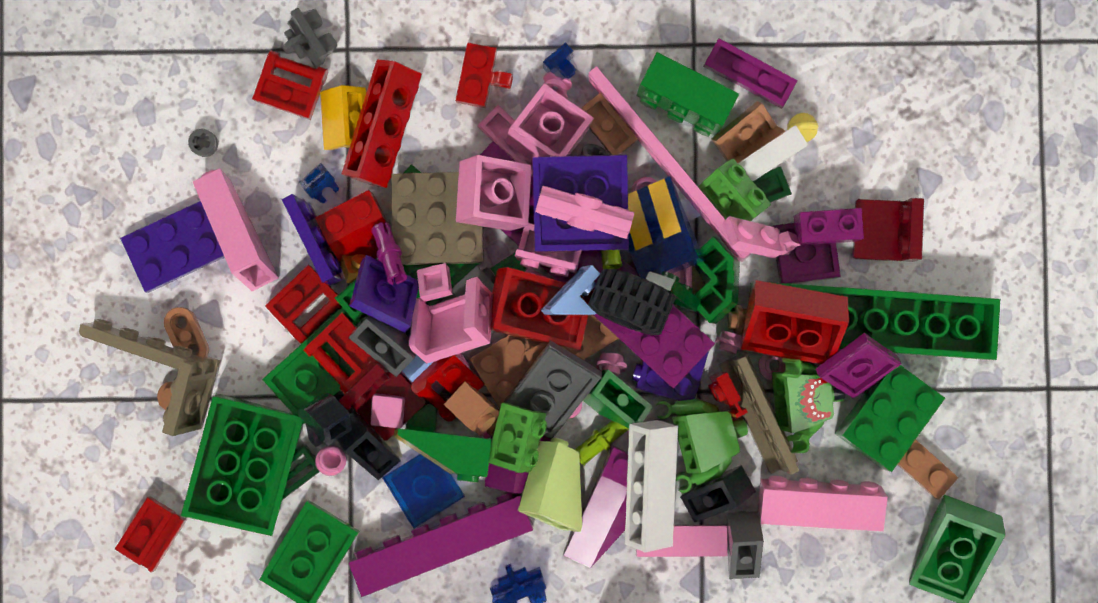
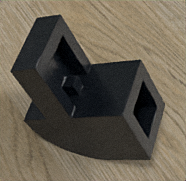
[298,392,352,447]

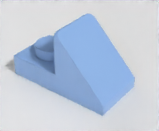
[541,265,600,315]

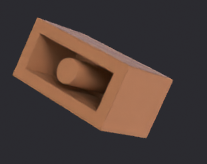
[444,382,500,439]

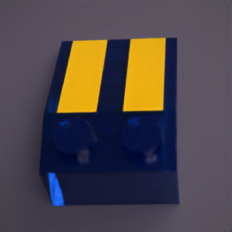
[628,176,704,279]

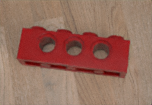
[342,59,422,188]

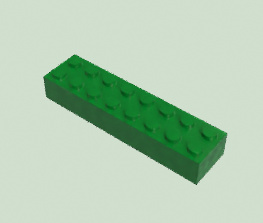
[749,281,1001,360]

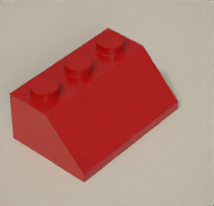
[741,280,849,364]

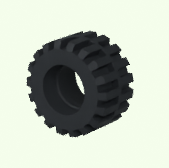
[588,269,675,335]

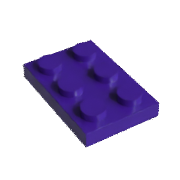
[281,194,343,285]
[120,201,225,293]

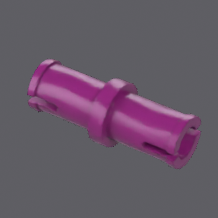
[372,223,407,285]

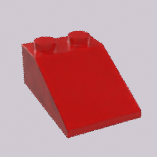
[491,267,594,350]

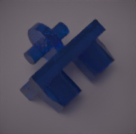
[490,563,547,603]

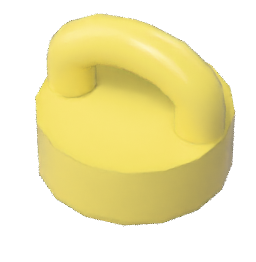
[787,113,819,143]

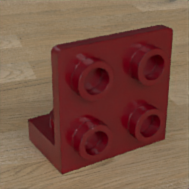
[853,198,924,262]
[339,362,427,441]

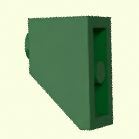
[583,369,653,428]

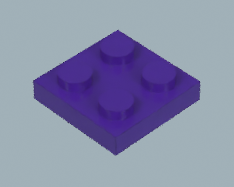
[350,255,419,333]

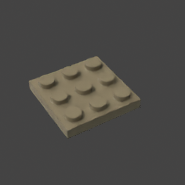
[392,172,484,265]

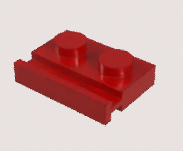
[708,371,748,418]
[115,496,187,573]

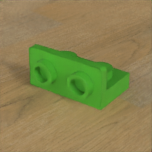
[698,158,771,221]
[489,403,547,473]

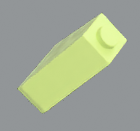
[518,438,582,532]

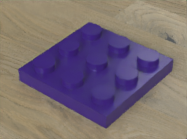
[533,155,629,251]

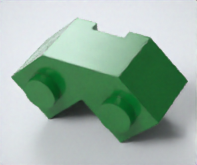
[691,236,740,324]

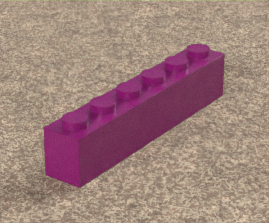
[349,492,533,597]

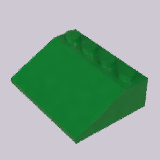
[181,393,303,536]

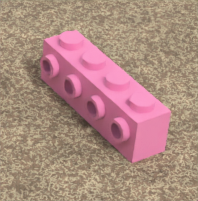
[758,476,888,532]

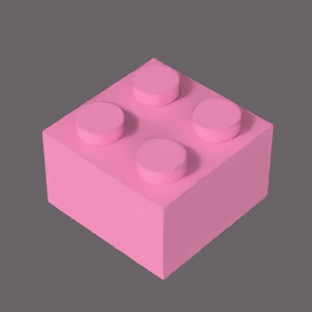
[505,84,594,161]
[456,155,531,231]

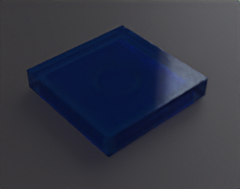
[382,454,465,529]

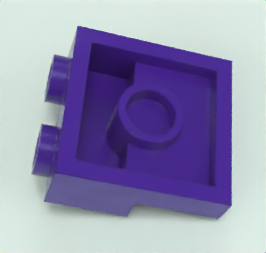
[632,351,709,401]

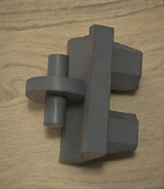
[283,8,337,68]

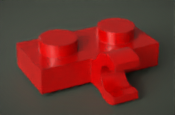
[455,43,513,108]

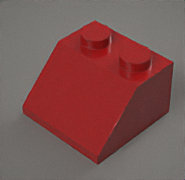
[314,190,392,263]

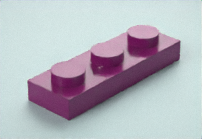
[703,38,798,109]

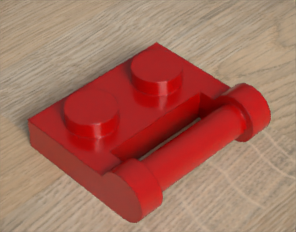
[252,50,328,120]
[265,264,342,344]
[303,313,378,394]
[411,355,485,422]

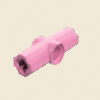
[535,185,634,239]

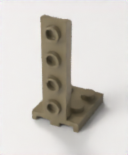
[79,319,220,436]

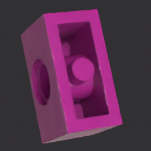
[793,208,864,245]

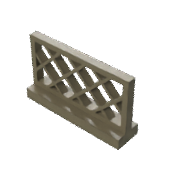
[718,352,799,475]

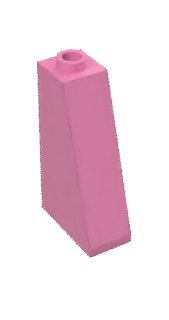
[193,168,279,291]

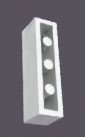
[625,420,678,552]

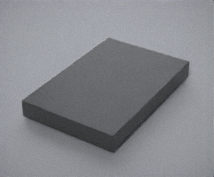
[503,340,602,439]

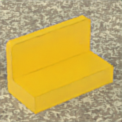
[320,85,366,150]

